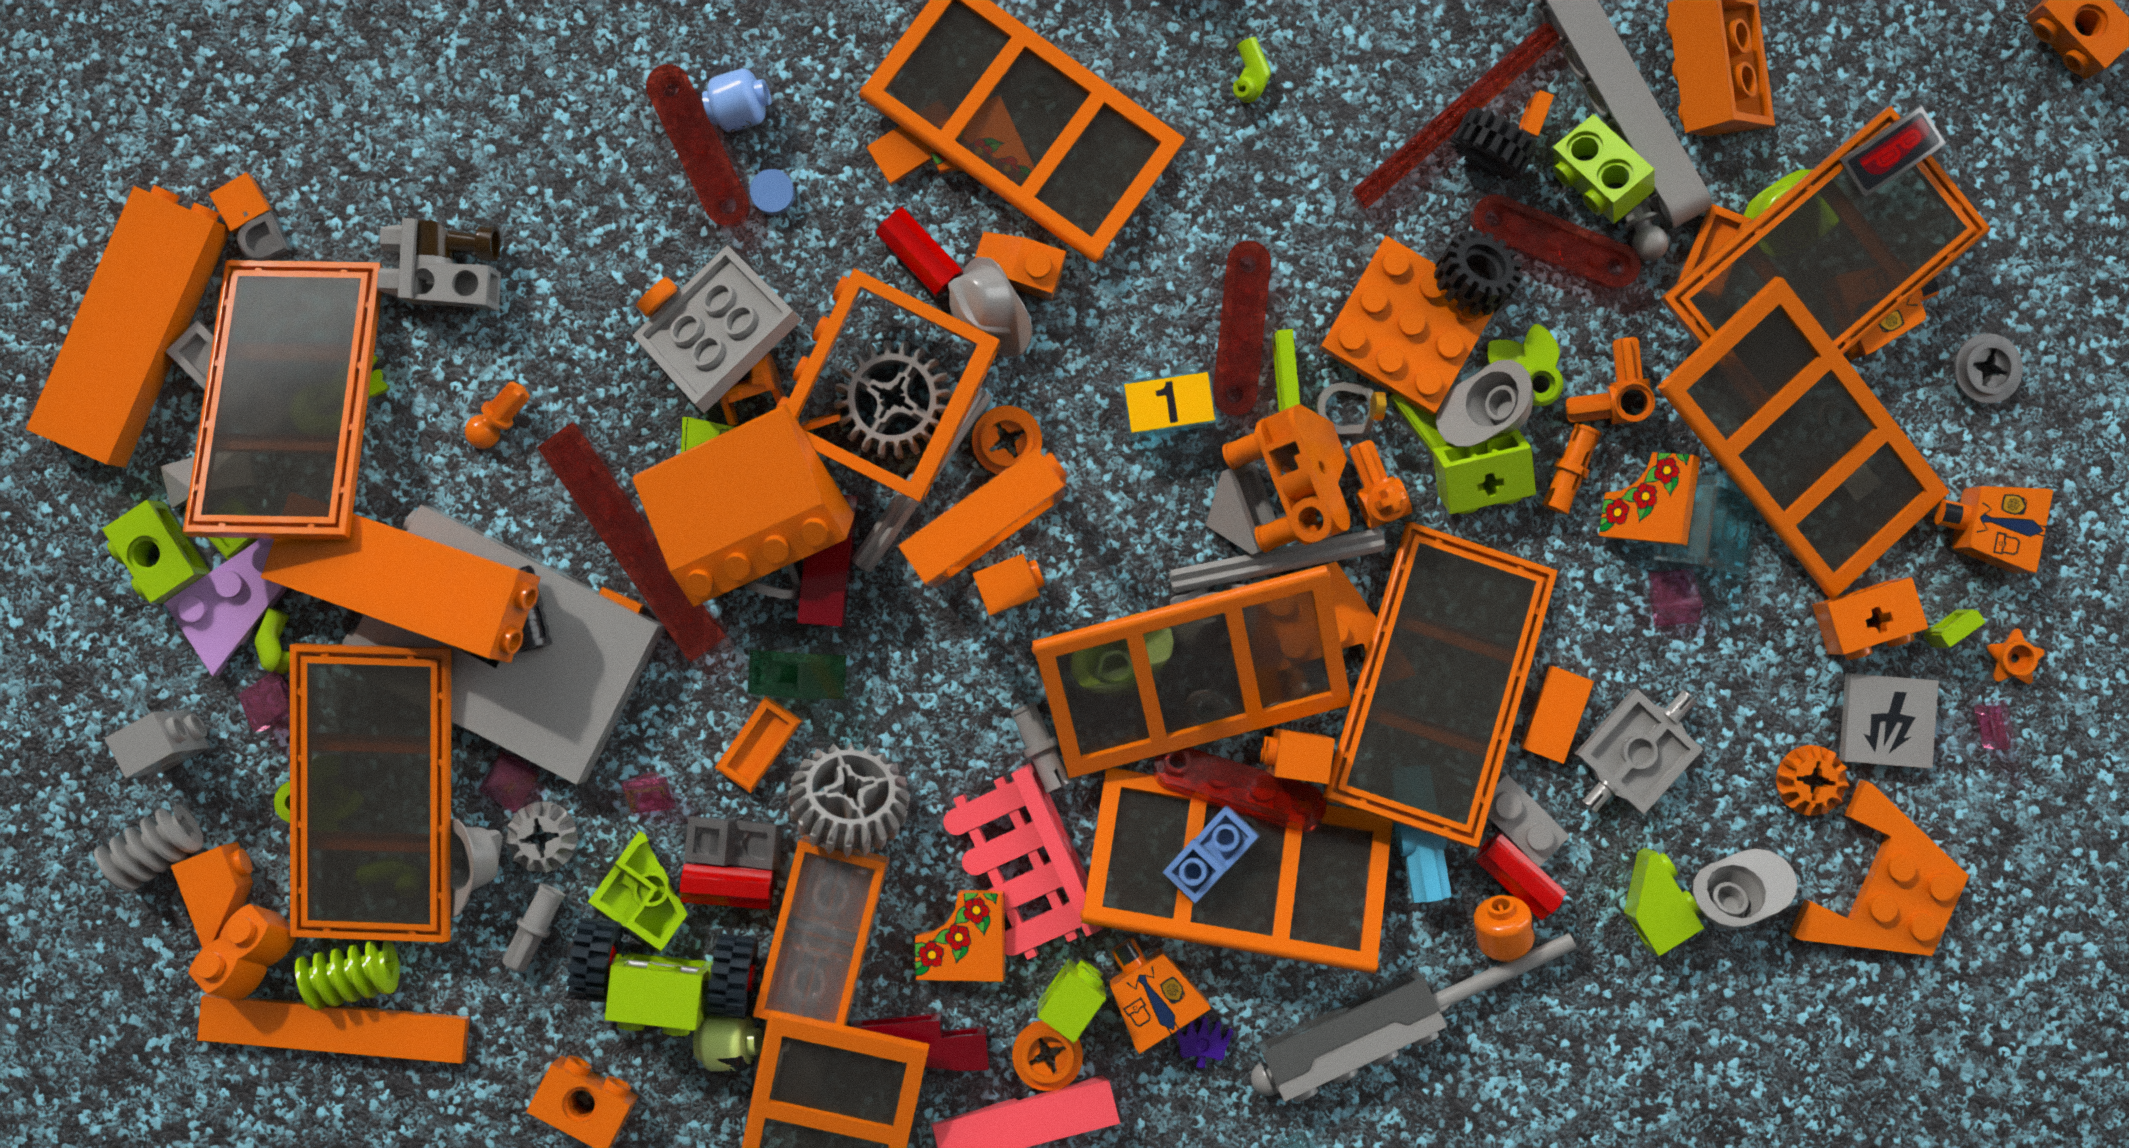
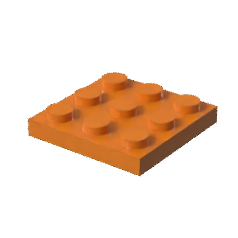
[1319,235,1494,416]

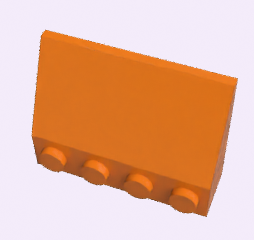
[632,404,855,607]

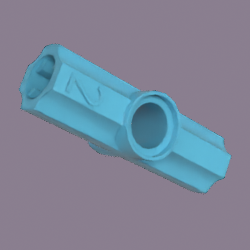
[1390,764,1452,903]

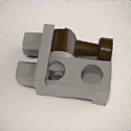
[377,218,501,311]

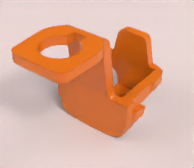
[719,353,843,431]

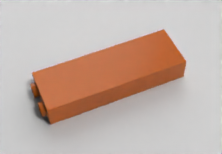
[26,185,230,468]
[260,493,541,663]

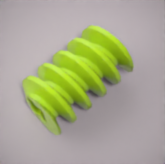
[295,940,400,1011]

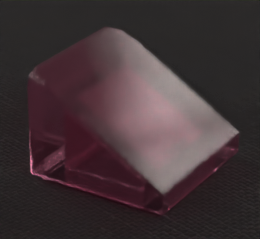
[1648,569,1703,626]
[238,671,290,732]
[1974,699,2015,750]

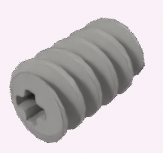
[94,804,203,891]

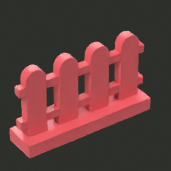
[943,762,1104,960]

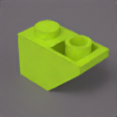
[1624,848,1704,956]

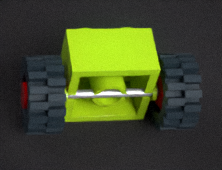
[567,918,759,1036]

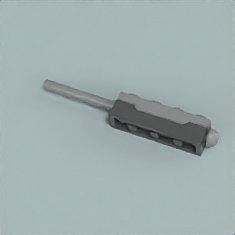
[1251,933,1577,1102]

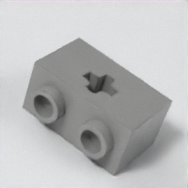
[104,709,210,778]

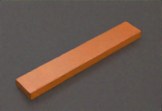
[197,994,470,1064]

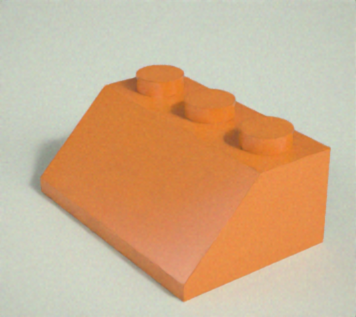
[1666,0,1775,136]

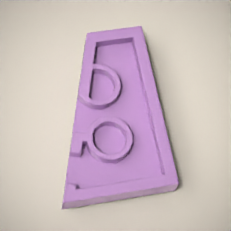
[164,538,288,676]

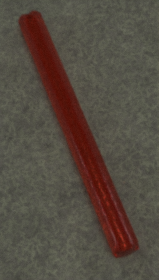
[1352,23,1560,208]

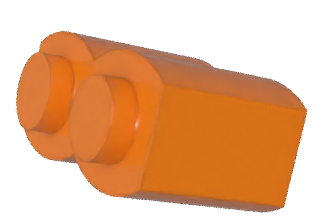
[188,904,297,1001]

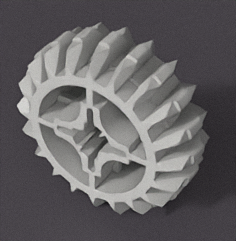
[834,340,953,460]
[788,742,910,858]

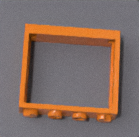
[776,268,1001,504]
[898,447,1067,588]

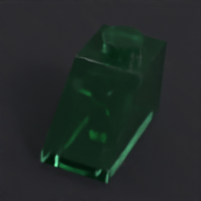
[747,650,847,700]

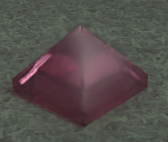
[478,752,540,813]
[622,771,676,813]

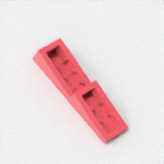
[931,1075,1120,1148]

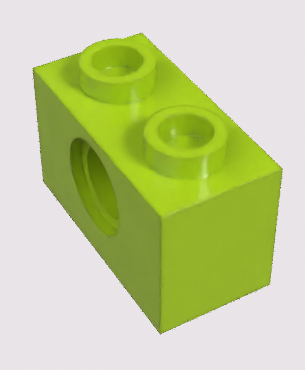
[102,500,210,604]

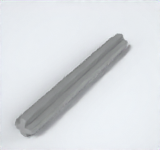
[852,387,991,573]
[1169,528,1385,593]

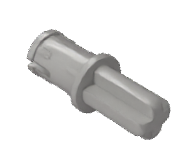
[502,883,565,972]

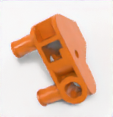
[1222,404,1350,553]

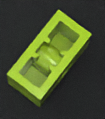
[1432,429,1536,514]

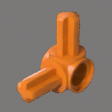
[1565,337,1655,425]
[1349,440,1413,530]

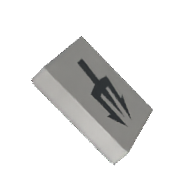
[1839,673,1939,769]

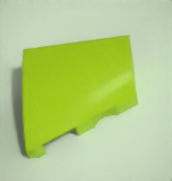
[587,830,688,954]

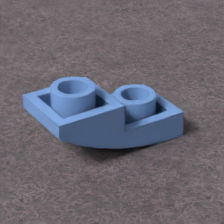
[1163,805,1260,904]

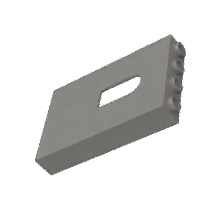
[340,505,666,785]

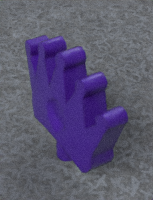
[1176,1016,1233,1068]

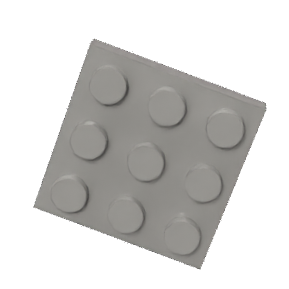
[632,245,802,413]

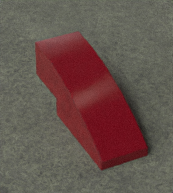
[797,495,859,627]
[851,1013,990,1071]

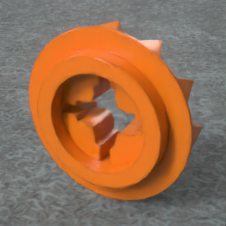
[972,405,1042,475]
[1776,745,1850,816]
[1012,1020,1083,1091]

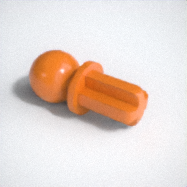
[464,381,530,449]

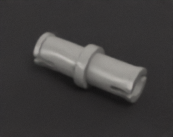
[1010,701,1072,793]

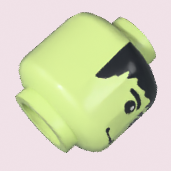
[693,1015,763,1071]

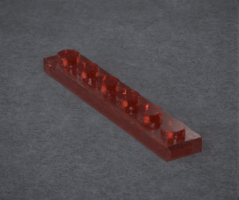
[537,422,729,663]

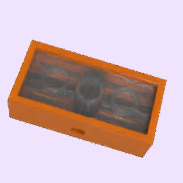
[753,836,890,1026]

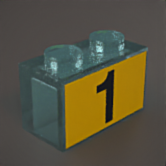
[1121,364,1217,439]

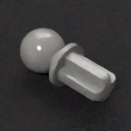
[1620,185,1669,261]

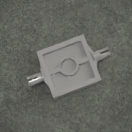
[1574,689,1703,815]

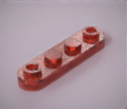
[646,64,751,228]
[1470,194,1641,290]
[1212,240,1271,417]
[1153,747,1327,832]

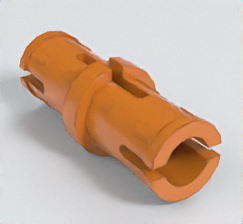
[1542,423,1602,515]

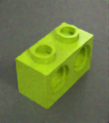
[1553,114,1655,224]
[1037,958,1106,1043]

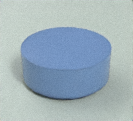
[750,169,795,215]

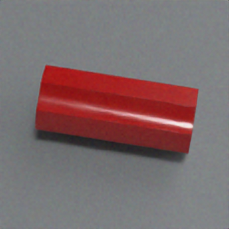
[875,207,963,298]
[1473,832,1567,921]
[679,863,775,909]

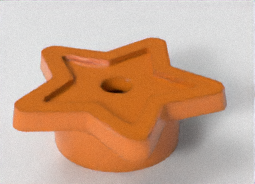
[1986,628,2045,684]

